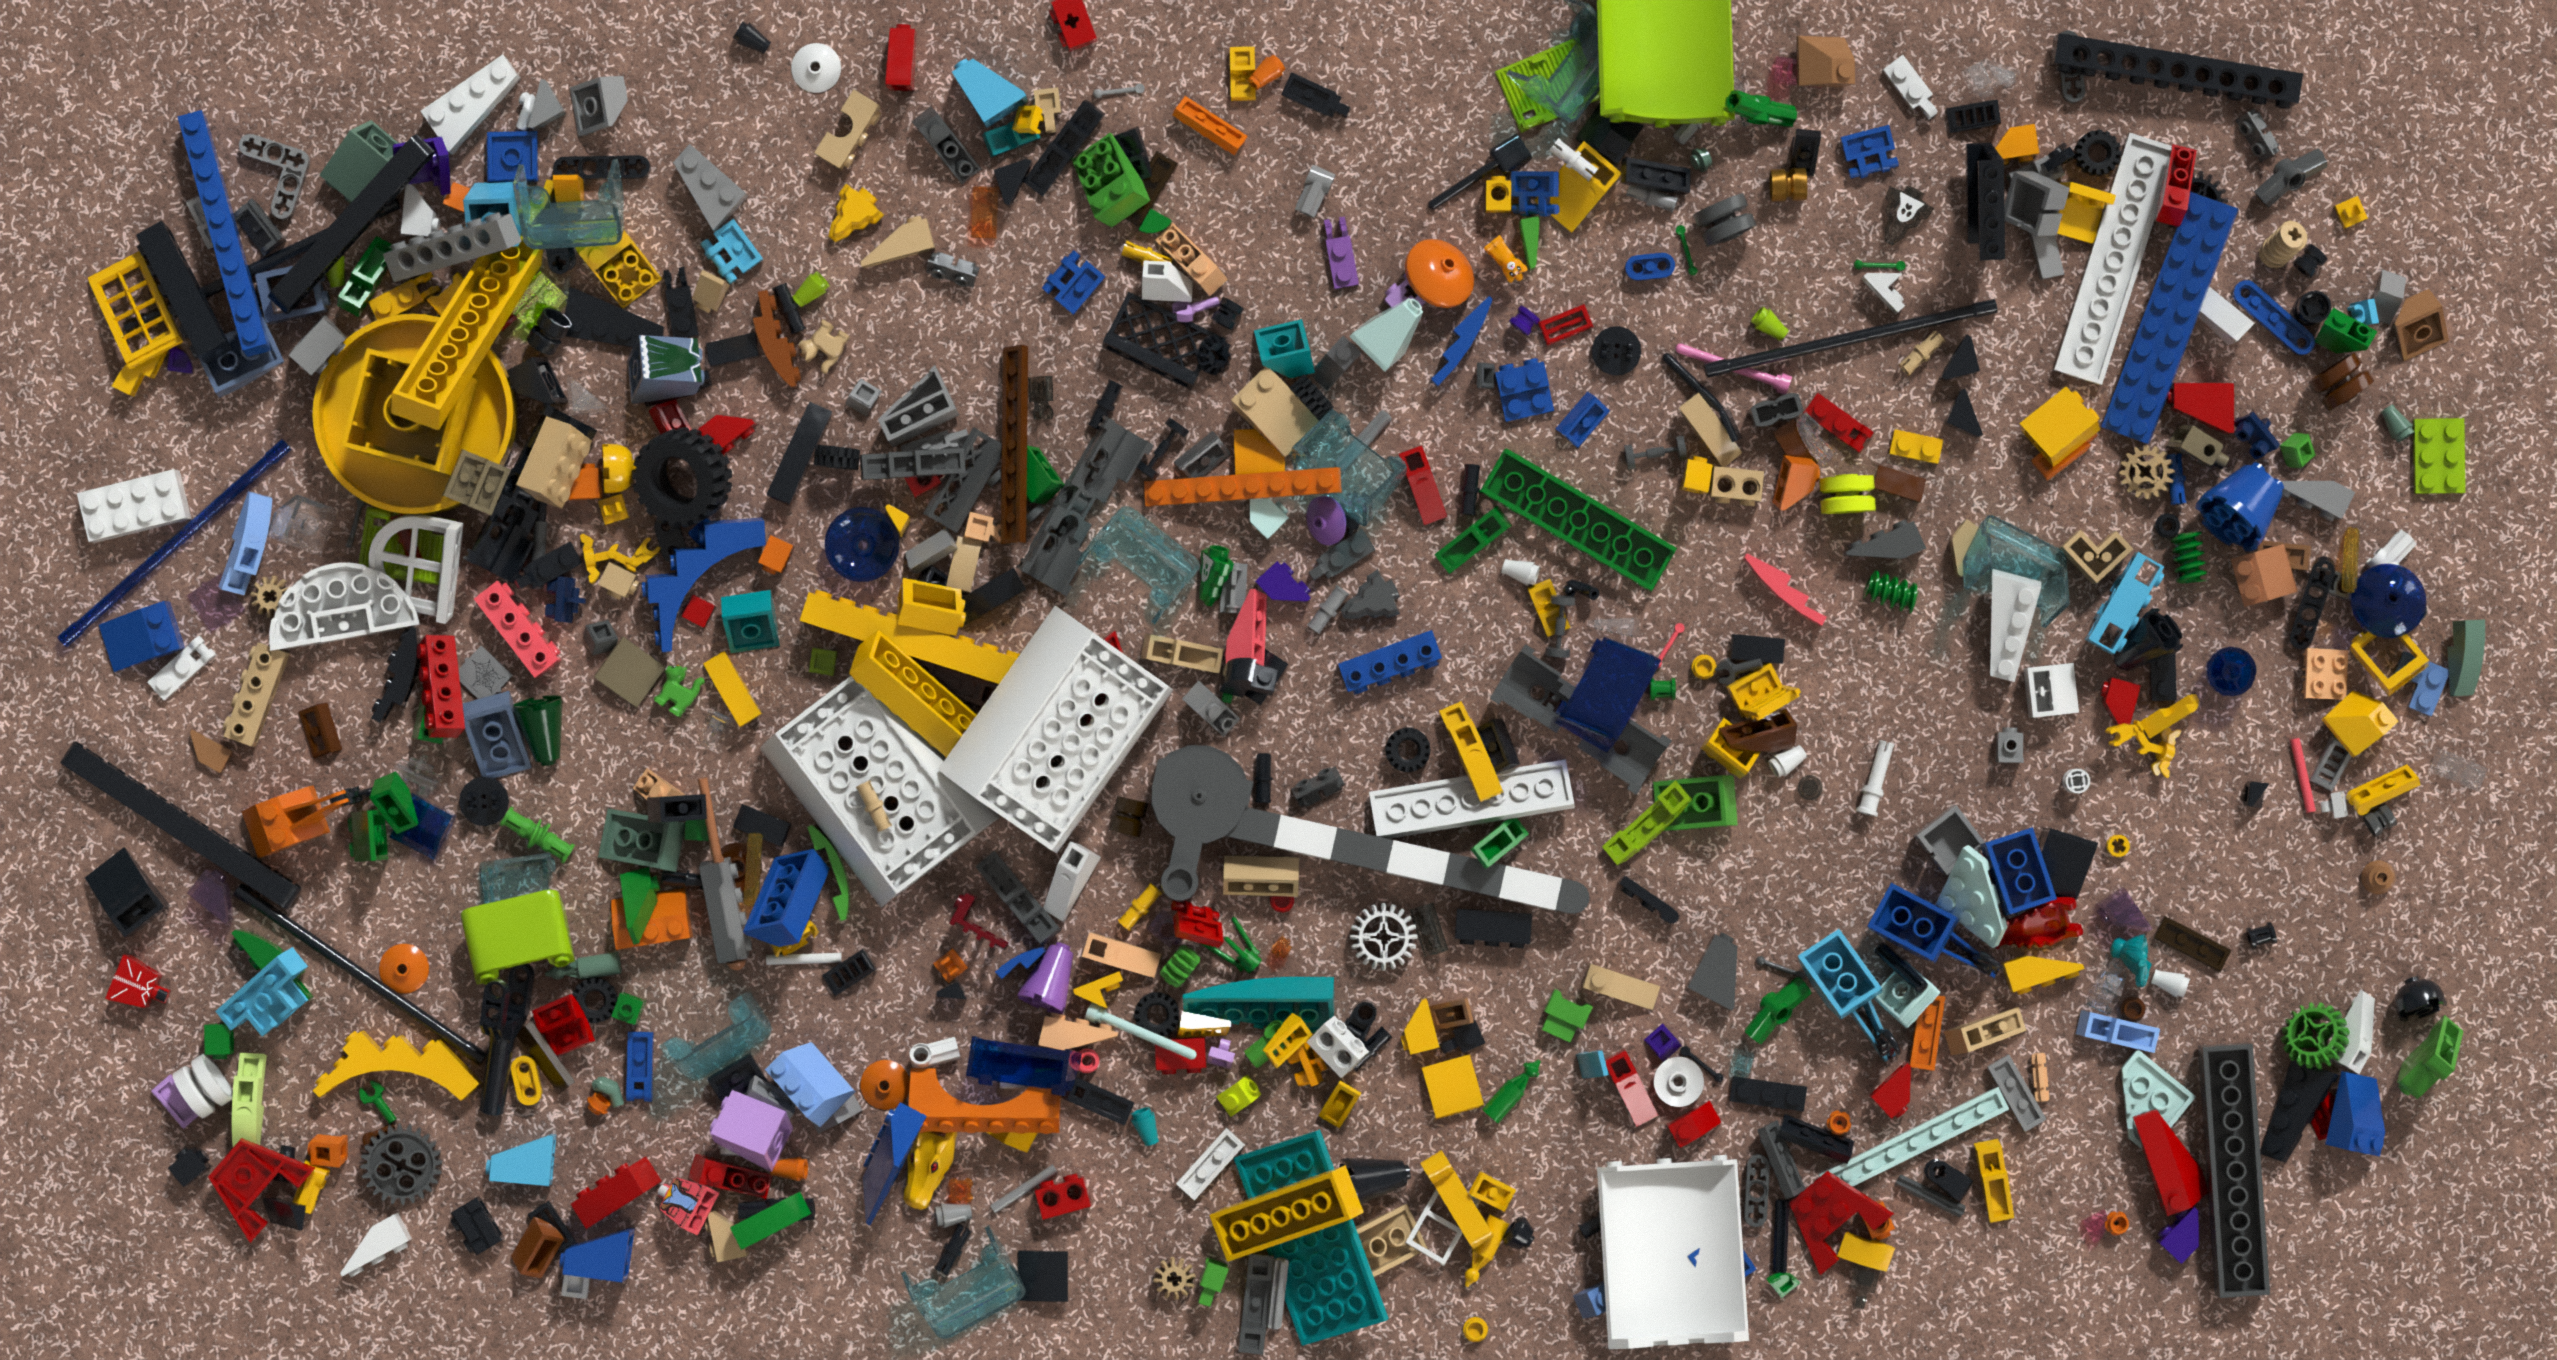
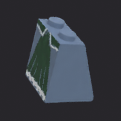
[627,335,705,403]

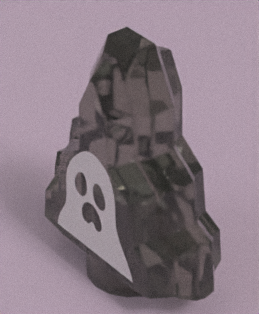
[1884,186,1934,246]

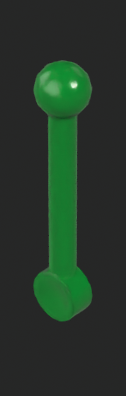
[1676,225,1698,276]
[1853,260,1906,271]

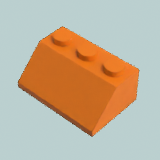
[611,888,693,950]

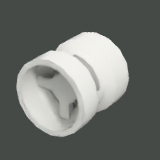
[2062,769,2090,793]

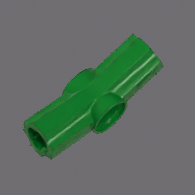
[1725,90,1797,128]
[1744,977,1812,1045]

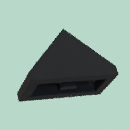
[994,159,1033,208]
[1939,334,1980,381]
[1944,389,1983,438]

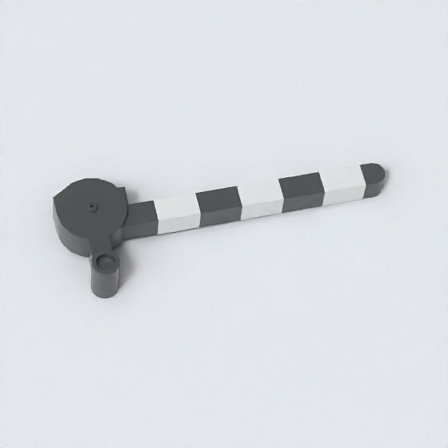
[1151,745,1589,914]

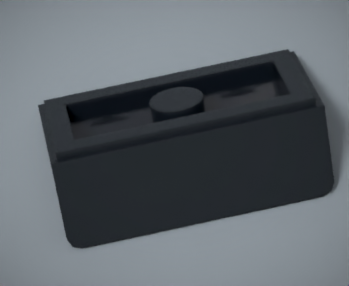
[706,332,760,368]
[1476,719,1520,773]
[263,1198,306,1230]

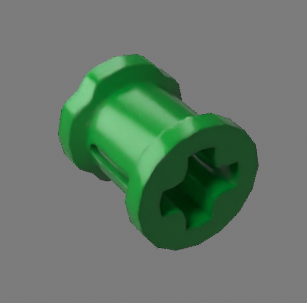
[1649,678,1676,700]

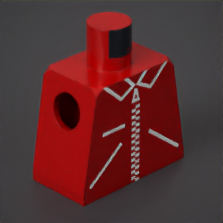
[105,954,171,1008]

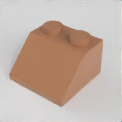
[2231,544,2298,607]

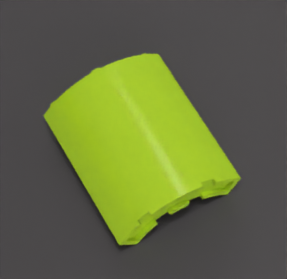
[1597,0,1735,128]

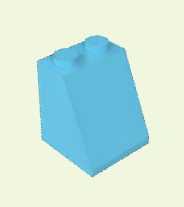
[952,58,1029,128]
[463,181,527,247]

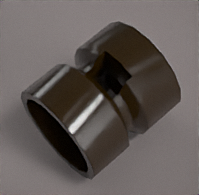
[1109,796,1148,837]

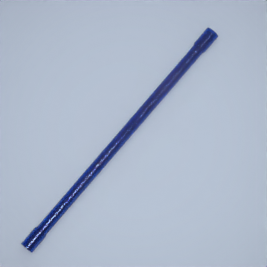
[57,439,292,647]

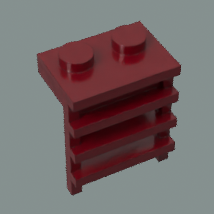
[949,892,1009,948]

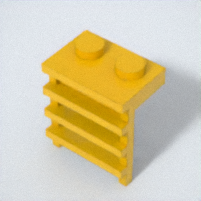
[1726,663,1801,721]

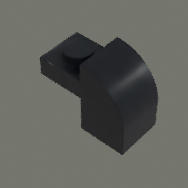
[1219,658,1278,698]

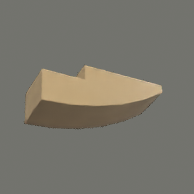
[1678,392,1742,467]
[1140,634,1224,674]

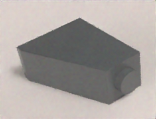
[1686,932,1738,1011]

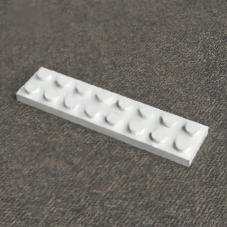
[1369,759,1575,839]

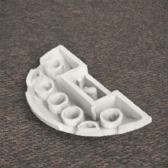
[269,563,420,651]

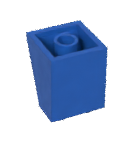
[559,1228,635,1283]

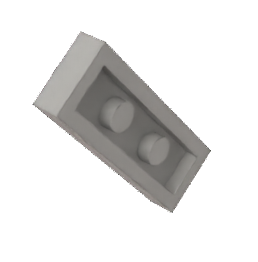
[1986,1054,2047,1132]

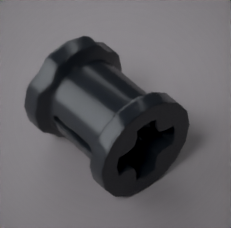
[2246,922,2277,950]

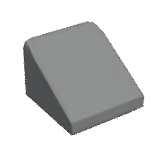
[846,378,882,416]

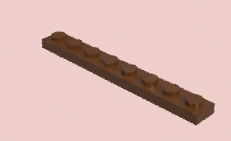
[1001,345,1028,546]

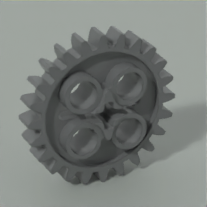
[360,1123,443,1205]

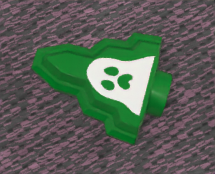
[1199,545,1234,607]

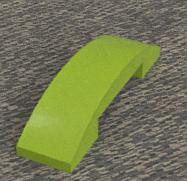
[1602,780,1692,866]

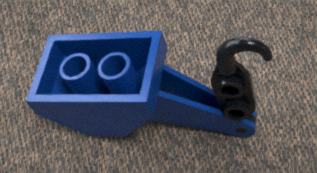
[1867,883,2004,978]

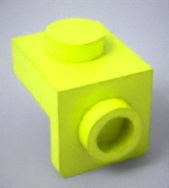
[1216,1075,1261,1117]

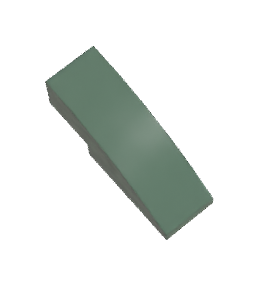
[2447,619,2485,696]

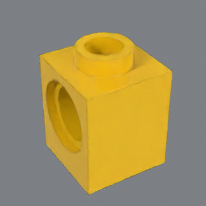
[1485,176,1511,213]

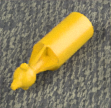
[1465,1214,1509,1287]

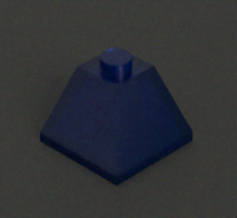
[390,793,457,860]

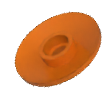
[379,944,429,994]
[860,1060,910,1110]

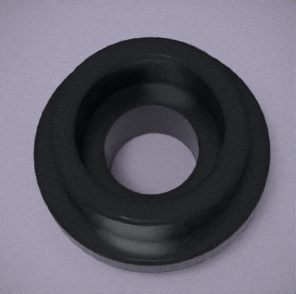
[2155,513,2180,538]

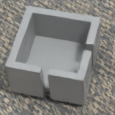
[2004,171,2070,236]
[1913,805,1985,875]

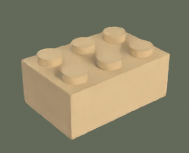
[516,416,592,509]

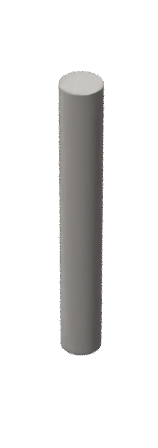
[990,1164,1058,1214]

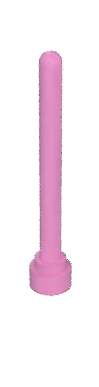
[1675,344,1792,395]

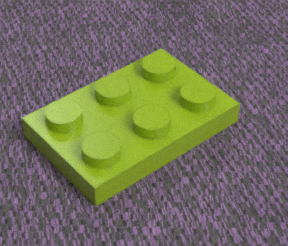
[2413,418,2466,494]

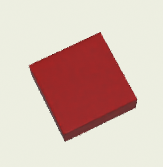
[682,594,716,628]

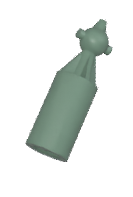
[545,952,622,980]

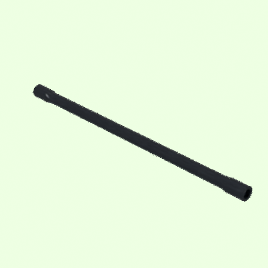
[123,198,401,333]
[1704,299,1998,378]
[233,883,487,1066]

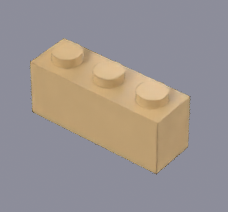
[1223,855,1299,897]

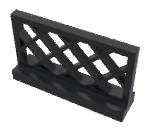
[1102,292,1217,390]

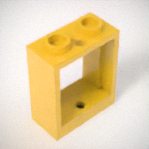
[897,578,966,636]
[2350,615,2429,696]

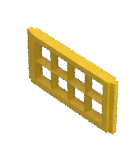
[88,251,183,370]

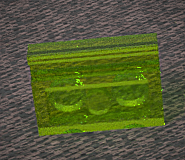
[512,271,568,330]

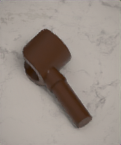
[362,1123,395,1147]

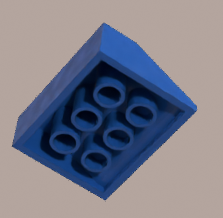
[863,1102,927,1225]

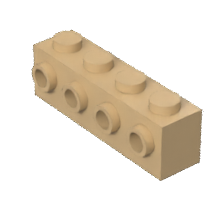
[223,642,290,747]

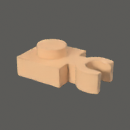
[963,512,1001,544]

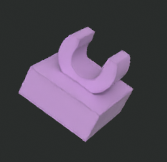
[1207,1038,1235,1069]

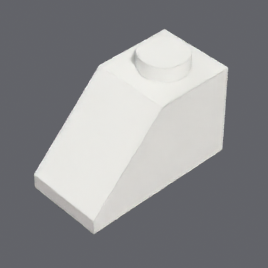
[401,184,440,238]

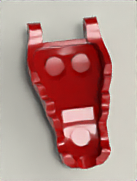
[1995,897,2083,949]

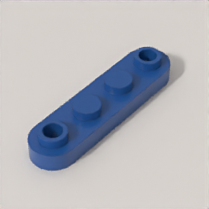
[2232,280,2315,355]

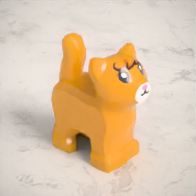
[1484,235,1528,283]

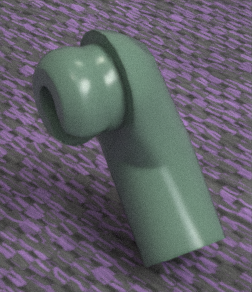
[592,1077,624,1108]

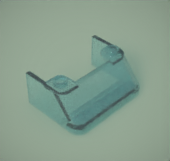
[1506,0,1600,122]
[513,159,624,249]
[1076,506,1200,625]
[1963,515,2070,628]
[901,1225,1026,1339]

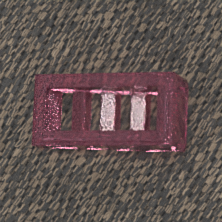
[1772,56,1822,89]

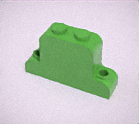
[2397,1015,2463,1099]

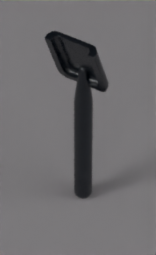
[1428,134,1532,210]
[1662,353,1743,442]

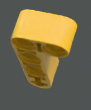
[1420,1150,1494,1249]

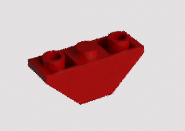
[697,415,757,455]

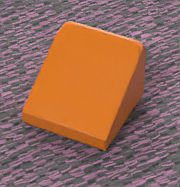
[442,182,470,213]

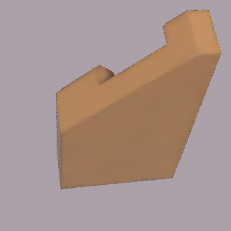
[190,729,234,773]

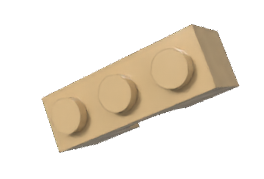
[814,89,882,171]

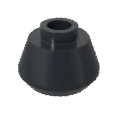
[1503,1217,1535,1249]

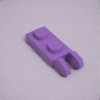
[1324,216,1359,290]

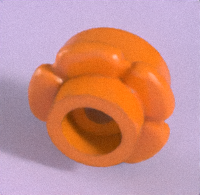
[587,1092,611,1115]
[1827,1110,1851,1135]
[2105,1211,2129,1236]

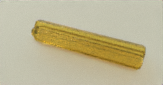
[2342,527,2360,593]
[744,832,763,906]

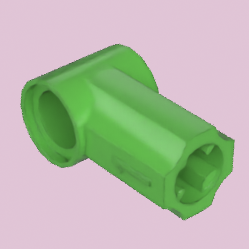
[1244,1020,1291,1068]

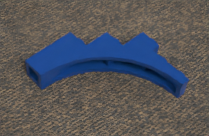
[641,517,766,652]

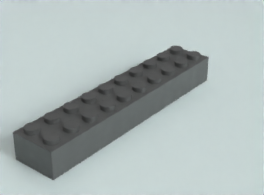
[2198,1042,2270,1298]

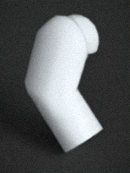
[516,92,536,131]

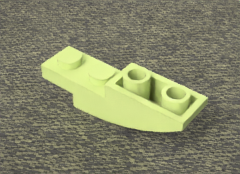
[232,1053,267,1147]

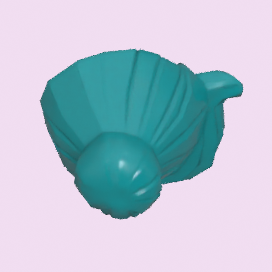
[2110,934,2152,988]

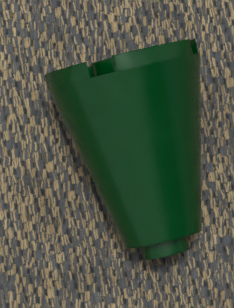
[513,695,563,766]

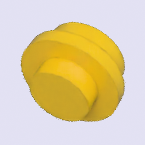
[1691,655,1716,680]
[1463,1317,1488,1342]

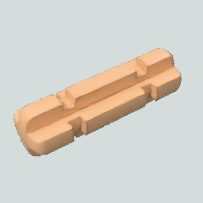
[2031,1053,2049,1102]

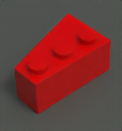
[571,1156,662,1229]

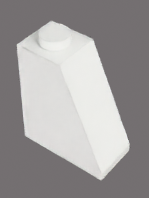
[2198,287,2254,345]

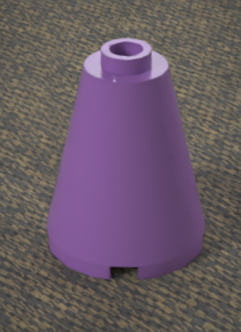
[1017,942,1073,1015]

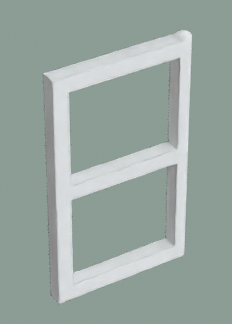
[1405,1189,1481,1266]

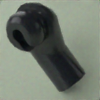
[1563,580,1599,600]

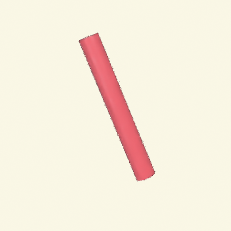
[2290,738,2316,813]

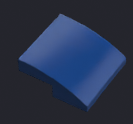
[995,946,1047,979]

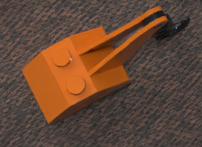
[241,785,373,858]

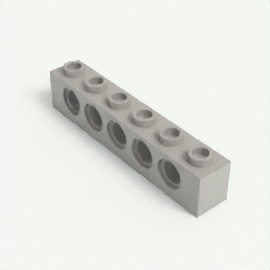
[383,212,522,282]

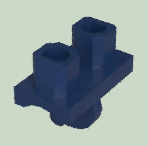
[2234,411,2280,459]
[545,576,586,623]

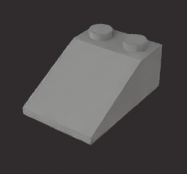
[289,314,346,375]

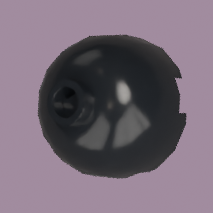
[2395,976,2447,1022]

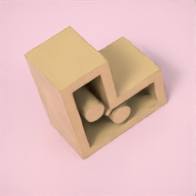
[2059,530,2133,584]

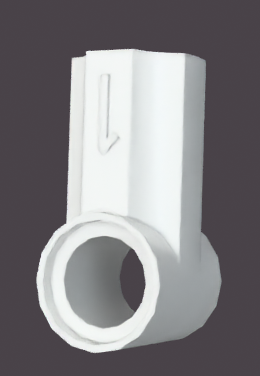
[2366,529,2416,580]
[910,1037,960,1068]

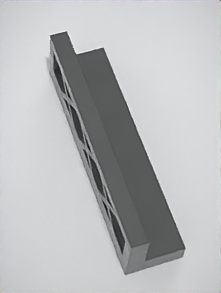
[923,427,1002,533]

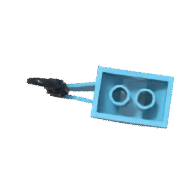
[1798,929,1901,1062]

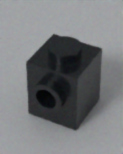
[168,1147,211,1187]

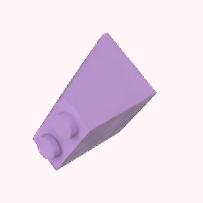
[710,1090,793,1172]

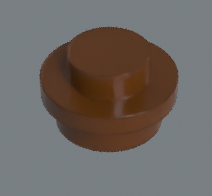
[2120,996,2146,1022]

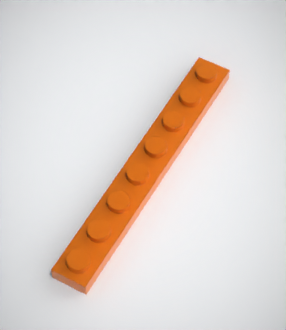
[1144,467,1342,507]

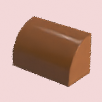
[511,1217,564,1279]

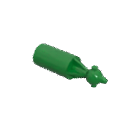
[1482,1059,1541,1124]

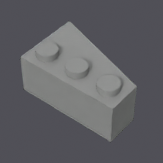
[673,144,748,232]
[878,365,960,447]

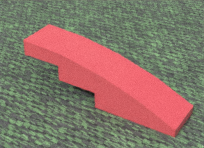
[1743,553,1827,626]

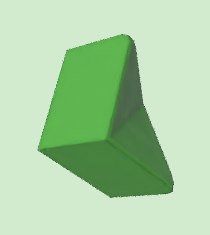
[2280,433,2315,469]

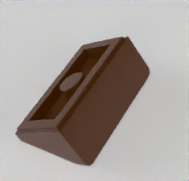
[1874,465,1926,503]
[298,702,342,759]

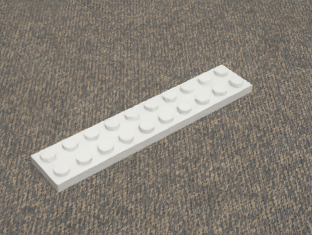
[2053,133,2172,386]

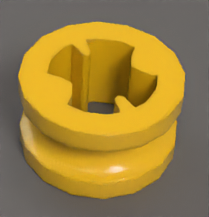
[2106,835,2130,857]

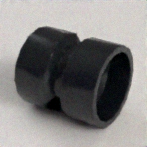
[2293,291,2332,326]
[527,308,572,355]

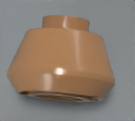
[2361,860,2395,894]

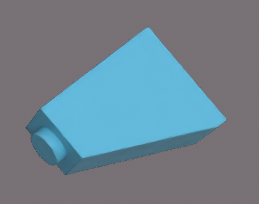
[486,1134,557,1186]

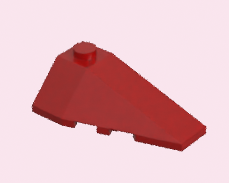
[2132,1109,2208,1216]

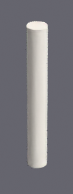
[766,953,842,965]

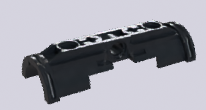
[463,403,597,584]

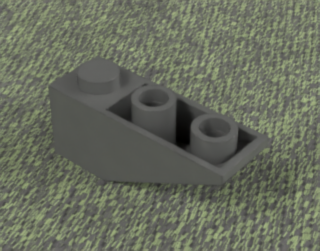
[912,106,981,184]
[1843,519,1926,559]

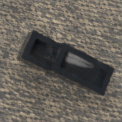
[962,568,1026,626]

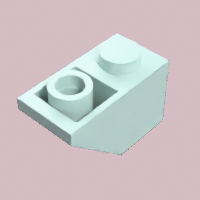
[1250,498,1289,540]

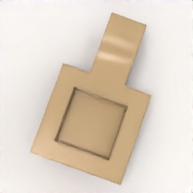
[1033,87,1062,134]

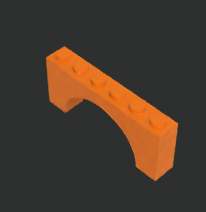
[908,1068,1062,1134]

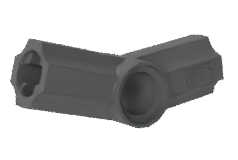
[2254,148,2327,208]

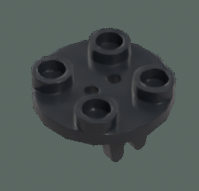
[1592,326,1641,376]
[459,776,510,826]

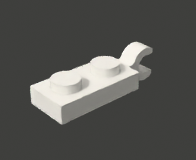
[1882,55,1938,120]

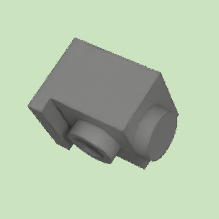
[1995,727,2024,763]

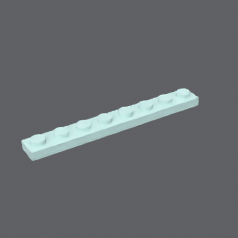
[1818,1087,2009,1187]

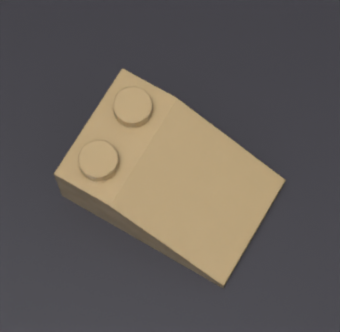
[1231,367,1321,458]
[1356,1204,1428,1277]

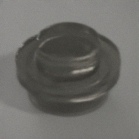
[1797,775,1823,800]

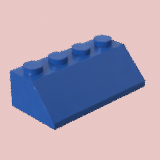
[743,849,830,947]

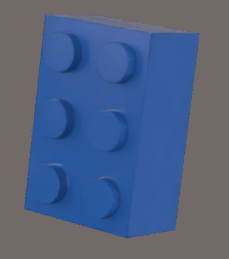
[1980,827,2057,916]

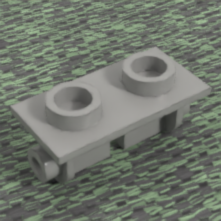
[1220,563,1248,613]

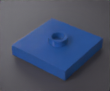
[487,131,539,182]

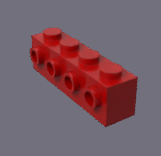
[417,635,465,738]

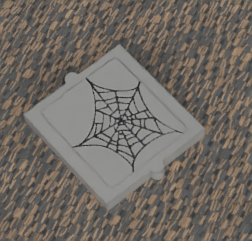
[459,645,513,699]

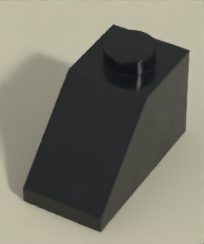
[647,794,707,823]

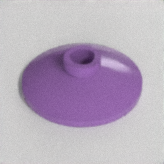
[1306,496,1346,545]

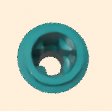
[1131,1107,1159,1146]

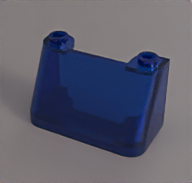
[1555,637,1661,753]

